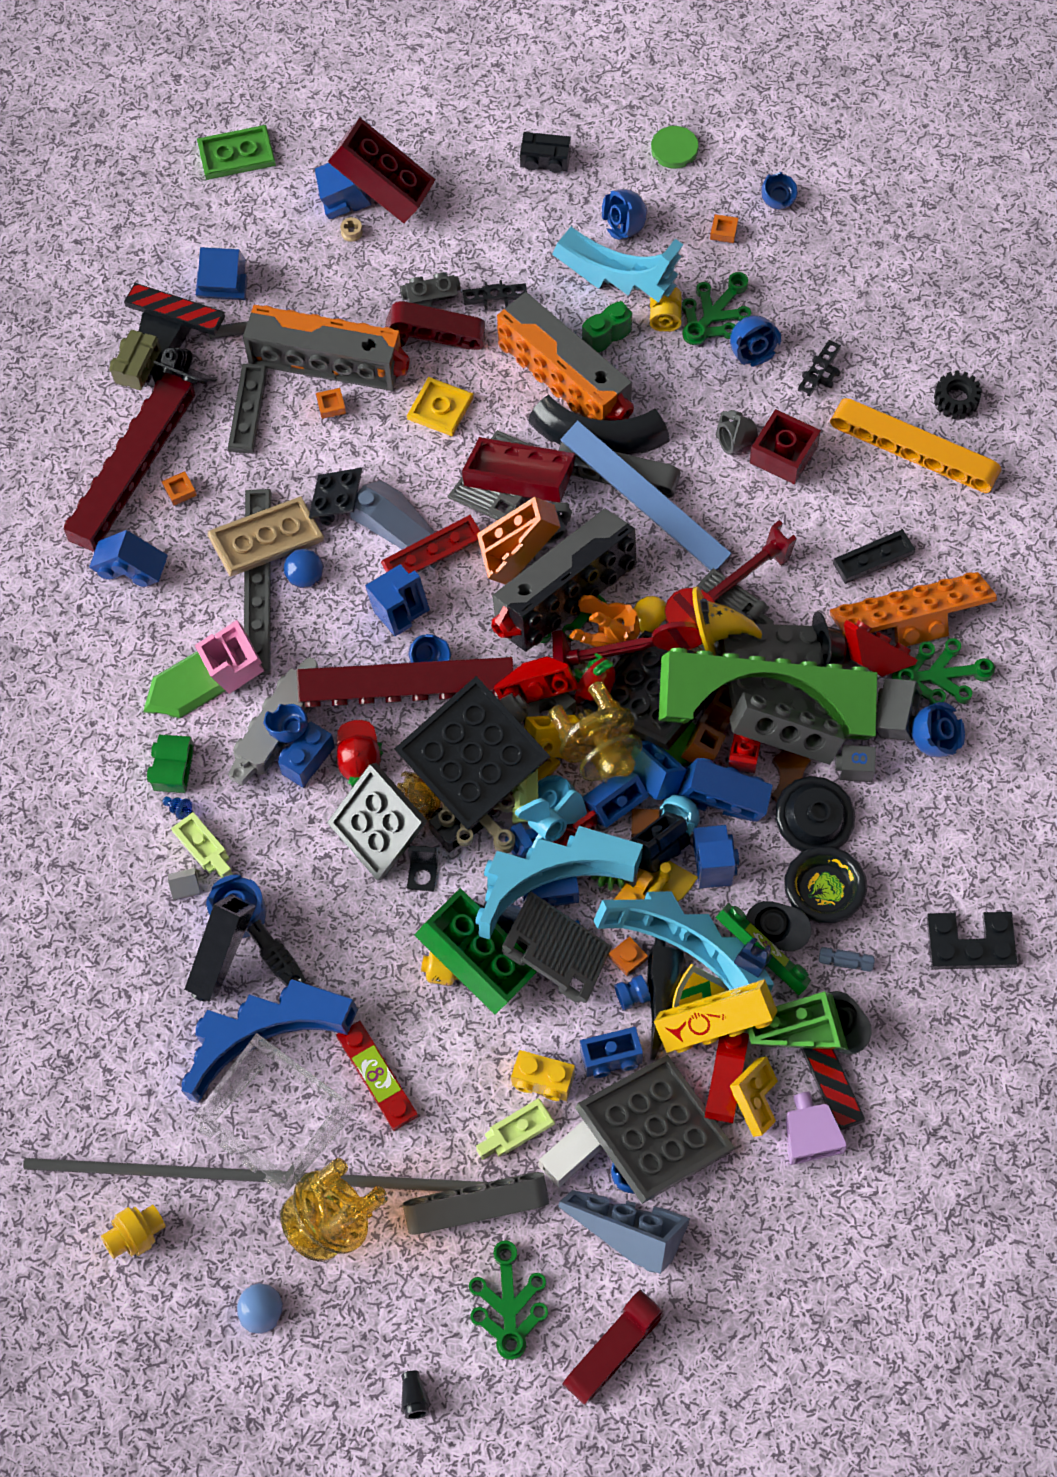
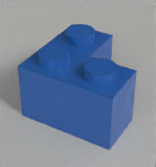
[89,530,168,587]
[692,825,739,889]

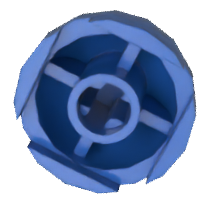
[602,189,647,240]
[730,315,781,367]
[911,702,965,757]

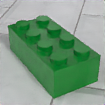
[414,888,537,1015]

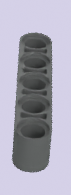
[559,442,681,498]
[402,1172,549,1235]

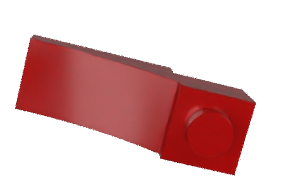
[704,1033,749,1123]

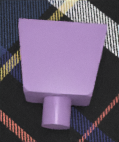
[786,1092,847,1165]

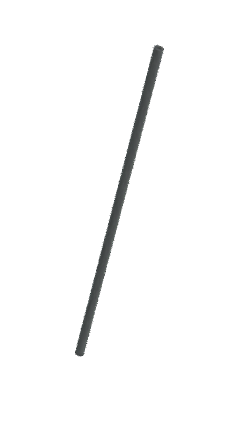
[23,1158,486,1192]

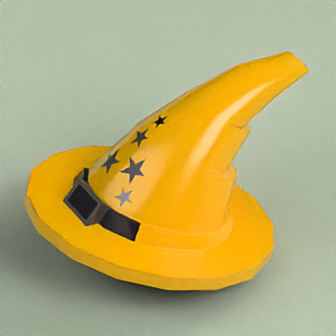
[692,586,762,656]

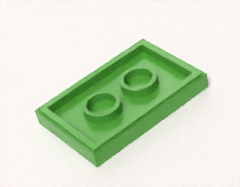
[197,125,276,180]

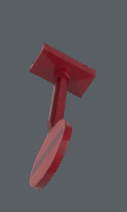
[664,520,797,624]
[552,621,703,671]

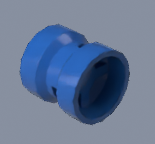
[614,975,651,1011]

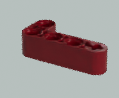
[385,301,486,350]
[562,1289,664,1406]

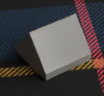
[168,868,200,901]

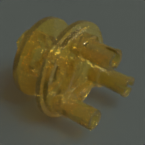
[548,682,642,783]
[280,1158,388,1262]

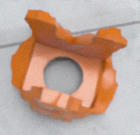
[569,595,641,647]

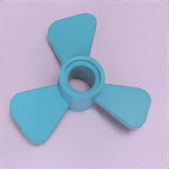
[515,789,587,859]

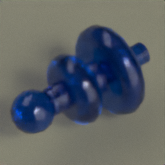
[162,796,193,820]

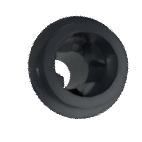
[401,1370,431,1420]

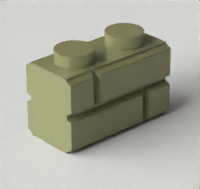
[109,330,161,391]

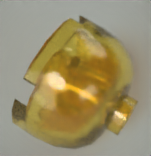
[397,771,441,821]

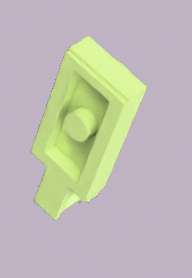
[171,812,233,878]
[476,1098,555,1160]

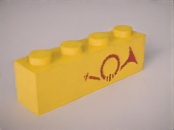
[654,979,778,1053]

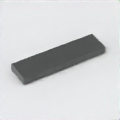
[228,363,268,454]

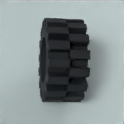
[934,371,982,419]

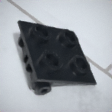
[153,348,218,384]
[309,468,363,526]

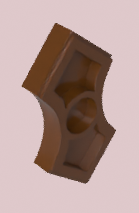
[771,750,811,803]

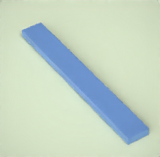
[560,420,732,571]

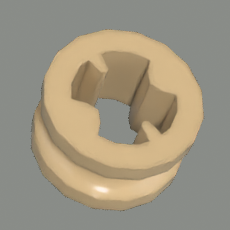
[340,217,363,242]

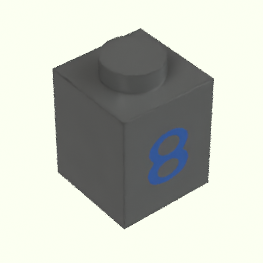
[835,745,876,782]

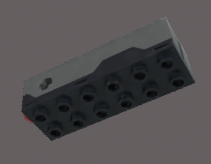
[491,508,637,652]

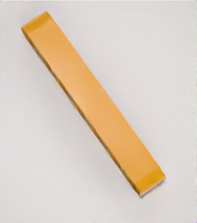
[830,398,1001,493]

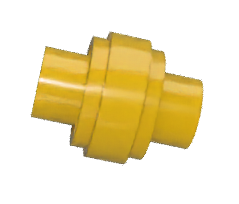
[101,1204,166,1259]

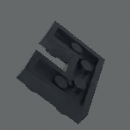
[926,912,1018,970]

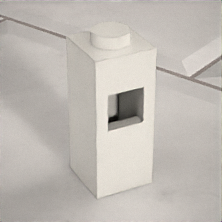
[539,1120,603,1188]

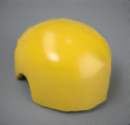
[633,596,666,633]

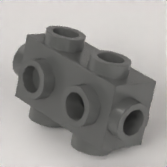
[400,272,461,307]

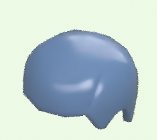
[237,1283,283,1334]

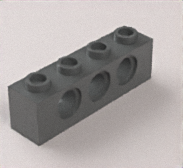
[729,692,845,765]

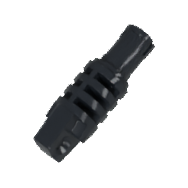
[246,919,306,987]

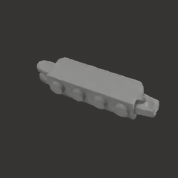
[228,657,318,786]

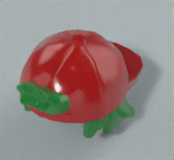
[574,653,615,704]
[336,720,383,787]

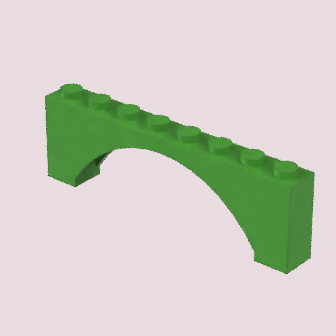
[659,648,877,740]

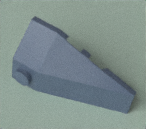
[350,480,440,569]
[558,1190,690,1274]

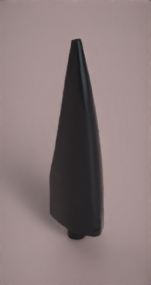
[647,937,684,1060]

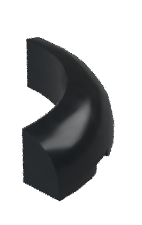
[529,394,670,455]

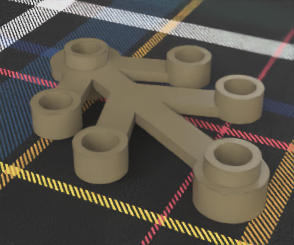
[439,794,515,853]

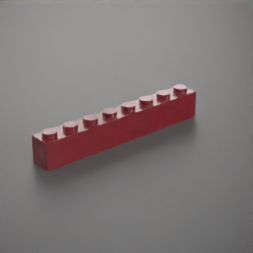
[64,373,196,552]
[296,657,513,708]

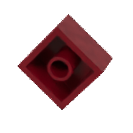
[750,409,821,485]

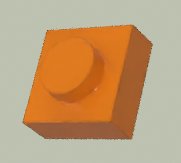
[710,214,738,243]
[316,388,346,419]
[162,471,197,506]
[608,936,648,976]

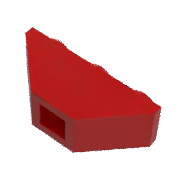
[844,620,918,677]
[494,656,579,703]
[728,734,761,773]

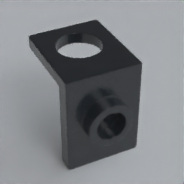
[407,845,438,892]

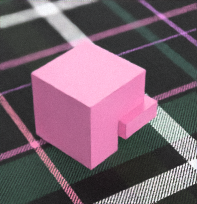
[195,620,264,694]

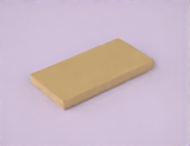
[207,496,324,577]

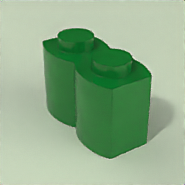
[582,301,633,353]
[147,734,194,793]

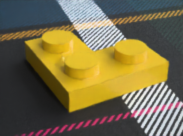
[730,1056,778,1137]

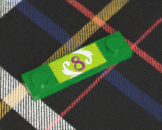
[715,902,811,995]

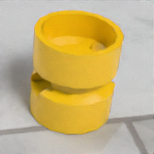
[650,287,682,332]

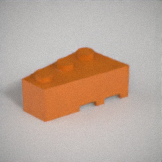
[477,497,561,585]

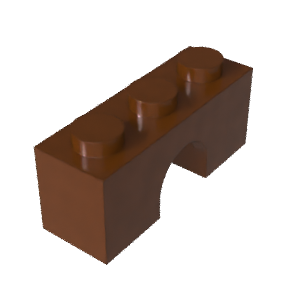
[681,684,733,763]

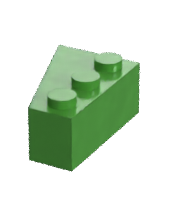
[747,991,848,1050]

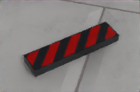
[124,283,225,336]
[800,1048,865,1131]

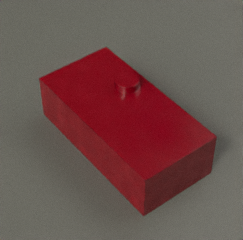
[327,117,436,223]

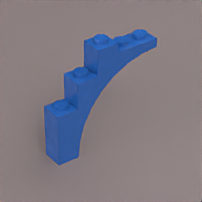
[181,979,358,1103]

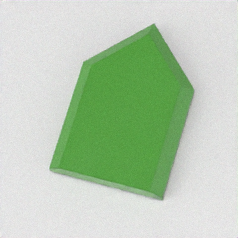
[143,651,225,718]

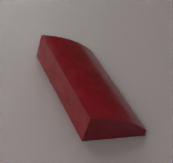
[462,437,576,503]

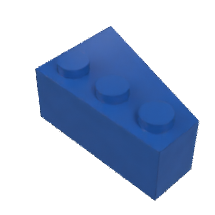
[677,758,773,822]

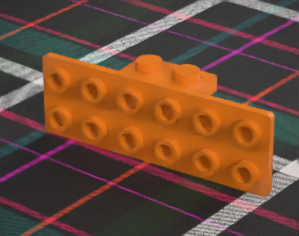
[830,572,997,647]

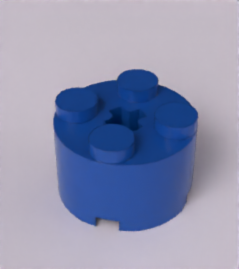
[206,875,266,938]

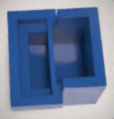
[315,163,372,219]
[196,247,247,300]
[365,564,430,637]

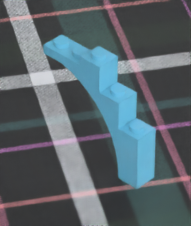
[552,226,684,302]
[476,826,643,940]
[593,891,774,992]

